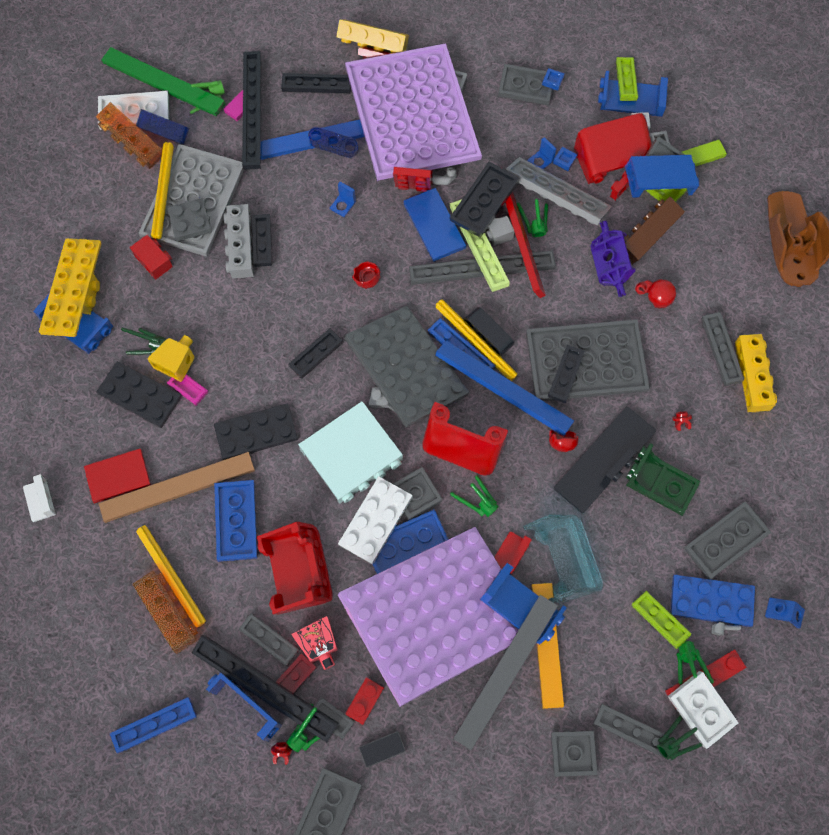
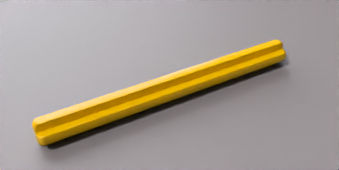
[151,142,174,239]
[436,299,517,381]
[136,525,206,628]

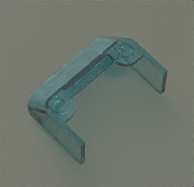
[523,514,603,603]

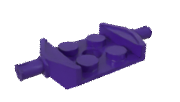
[590,221,636,297]

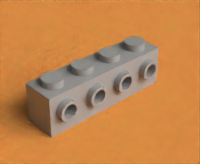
[224,204,254,279]

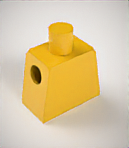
[147,335,194,382]

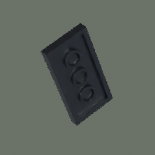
[450,162,520,238]
[96,361,182,428]
[214,403,298,460]

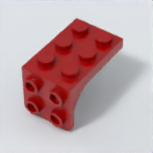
[393,167,433,192]

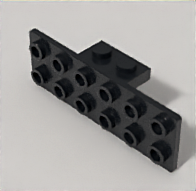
[554,407,656,513]

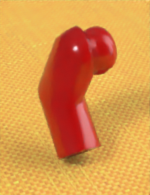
[635,280,653,294]

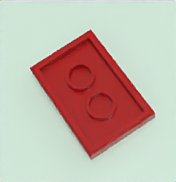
[84,449,151,504]

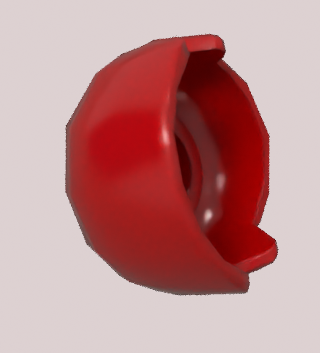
[352,261,380,289]
[648,279,676,308]
[549,430,579,452]

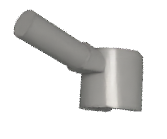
[712,622,741,636]

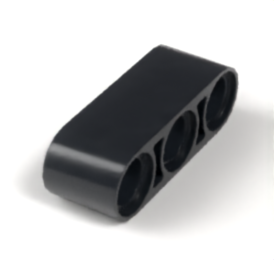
[464,307,514,356]

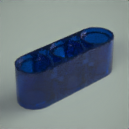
[135,109,190,145]
[308,127,358,158]

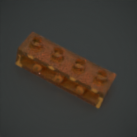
[95,102,162,169]
[132,570,198,654]

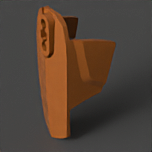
[767,191,829,287]

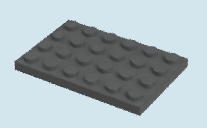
[344,306,469,428]
[526,319,650,401]

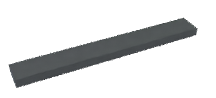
[409,250,556,285]
[453,595,558,750]

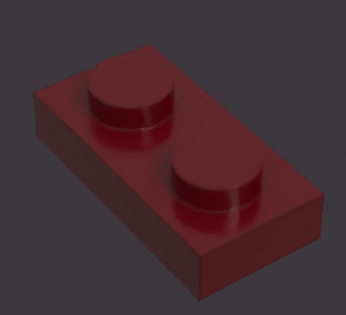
[276,653,317,693]

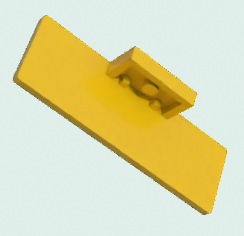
[39,238,101,337]

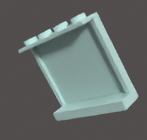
[298,402,403,504]

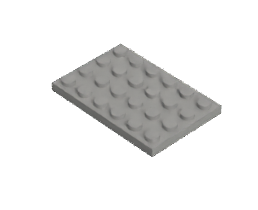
[138,144,244,257]

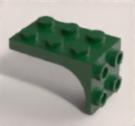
[626,443,701,516]

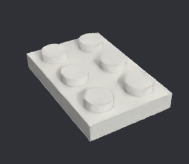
[668,671,738,749]

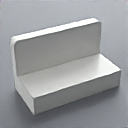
[23,474,56,522]

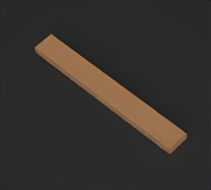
[99,452,255,523]

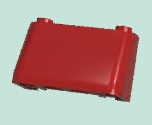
[574,113,652,184]
[422,402,508,476]
[257,522,333,615]

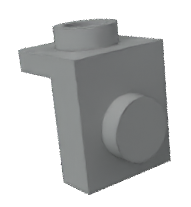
[369,387,394,411]

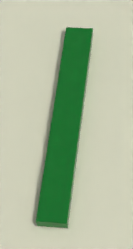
[101,47,226,117]

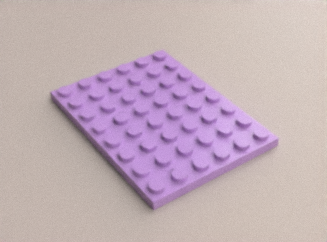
[345,43,482,181]
[338,527,519,707]

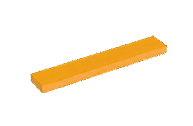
[531,583,564,709]

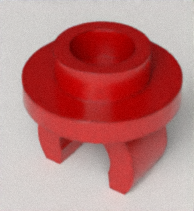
[672,411,692,431]
[271,742,292,765]

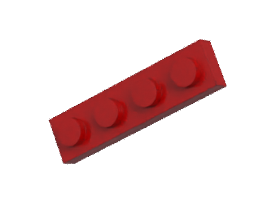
[665,650,747,709]

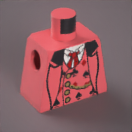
[292,616,338,670]

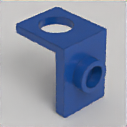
[527,137,556,169]
[330,182,356,217]
[765,598,805,629]

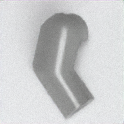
[432,167,457,185]

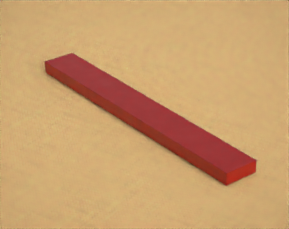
[505,192,546,298]

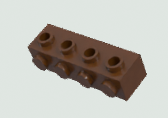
[624,197,685,265]

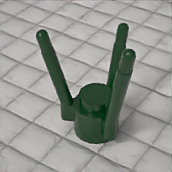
[121,327,167,355]
[657,715,702,760]

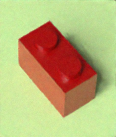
[130,235,173,280]

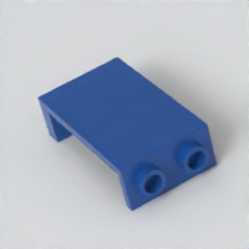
[598,71,668,117]
[625,155,699,198]
[33,293,113,354]
[480,563,567,645]
[206,672,282,742]

